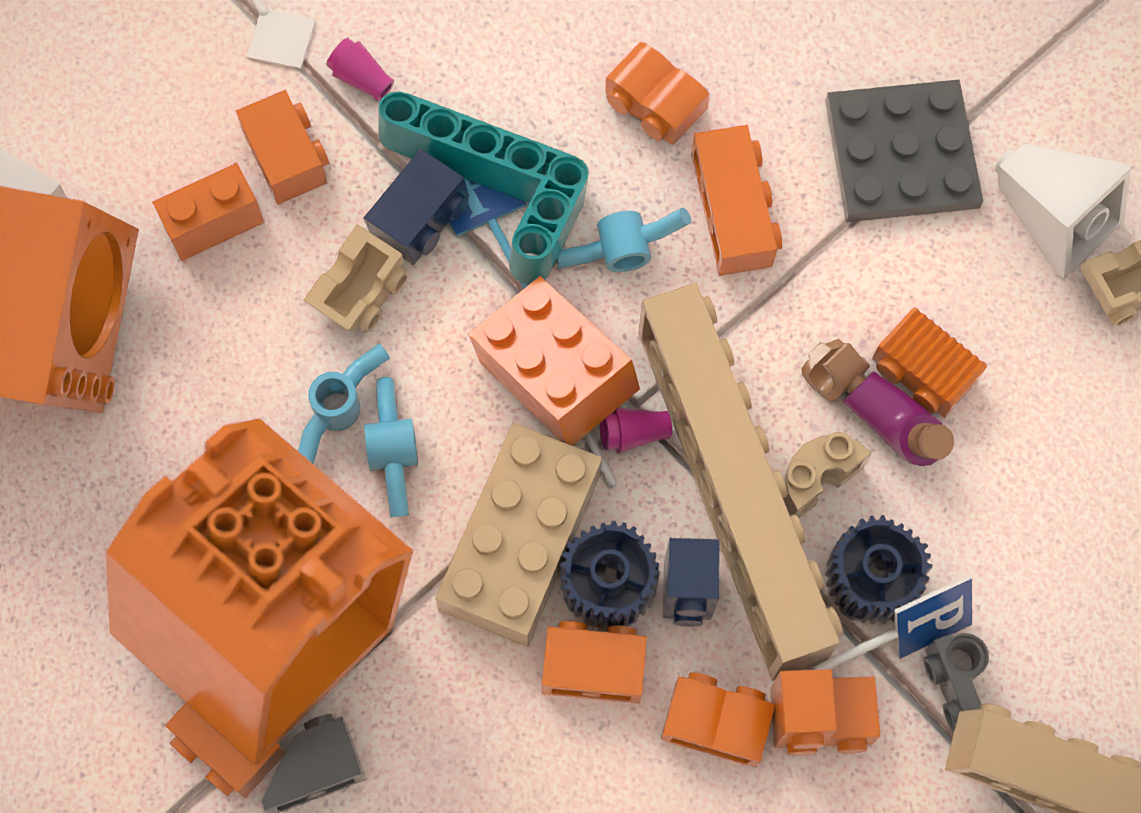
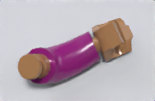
[801,339,954,466]

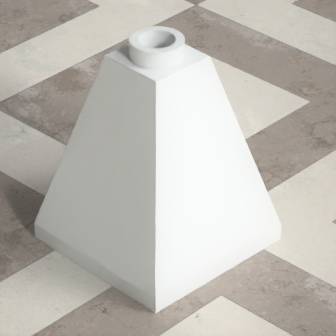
[995,143,1131,279]

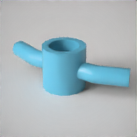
[556,208,691,272]
[298,344,390,464]
[364,377,418,518]

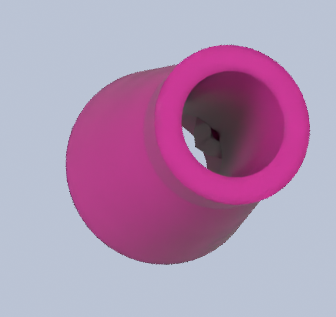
[326,37,395,101]
[599,407,672,454]

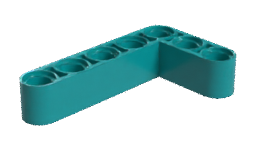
[378,91,589,285]

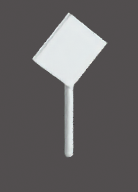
[247,0,316,70]

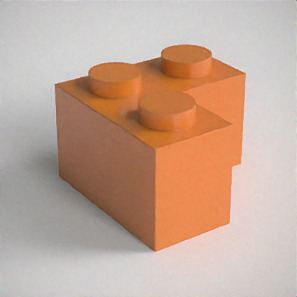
[770,669,880,756]

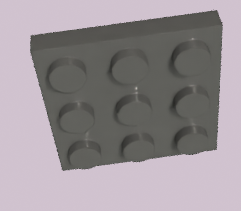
[825,79,983,222]

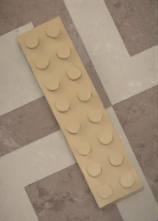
[638,282,843,681]

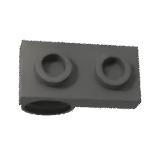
[923,633,989,732]

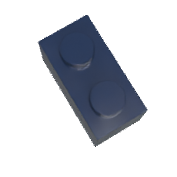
[363,149,470,265]
[663,538,720,627]

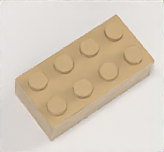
[435,422,602,647]

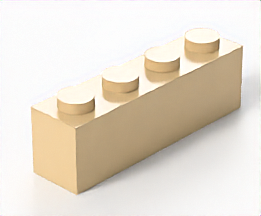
[945,704,1141,813]

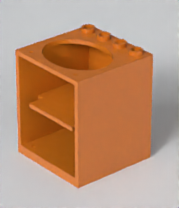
[0,186,139,413]

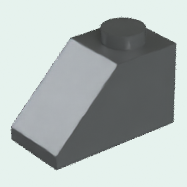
[261,714,366,813]

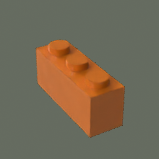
[691,124,782,276]

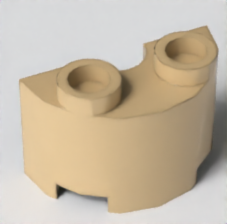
[303,224,409,333]
[1080,240,1141,327]
[783,432,872,518]

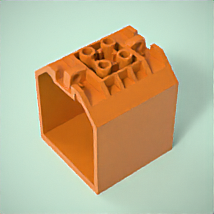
[106,418,413,765]

